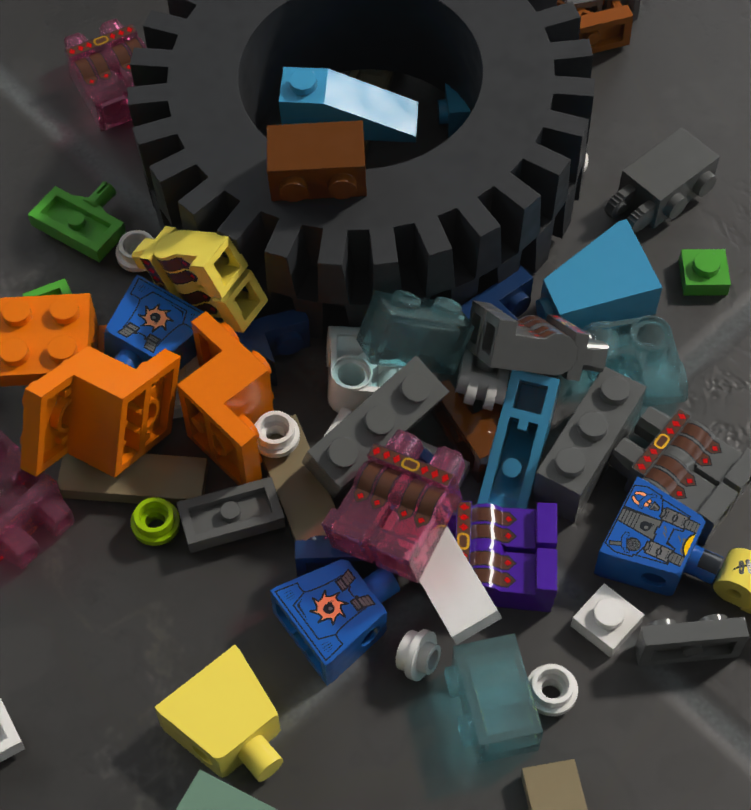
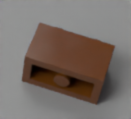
[267,120,367,202]

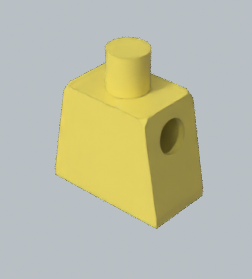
[154,645,283,782]

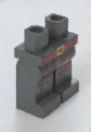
[464,301,609,381]
[608,406,751,545]

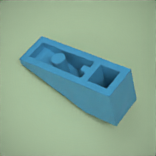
[279,67,419,142]
[477,370,561,509]

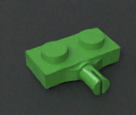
[28,181,126,263]

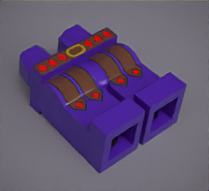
[439,500,557,612]

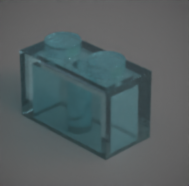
[356,290,475,375]
[445,633,543,764]

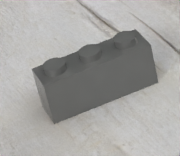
[302,356,450,498]
[531,367,647,523]

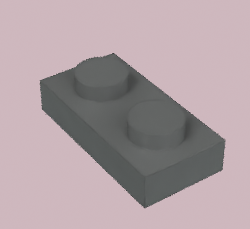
[176,477,286,553]
[634,614,749,666]

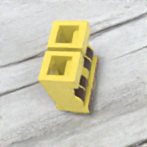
[132,226,268,333]

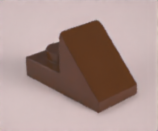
[431,379,504,483]

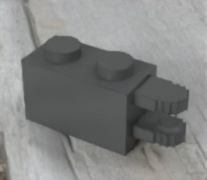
[604,127,720,233]

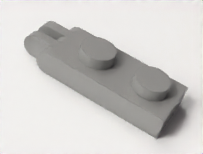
[455,346,509,411]

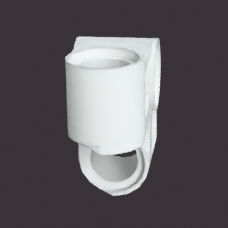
[326,326,410,413]

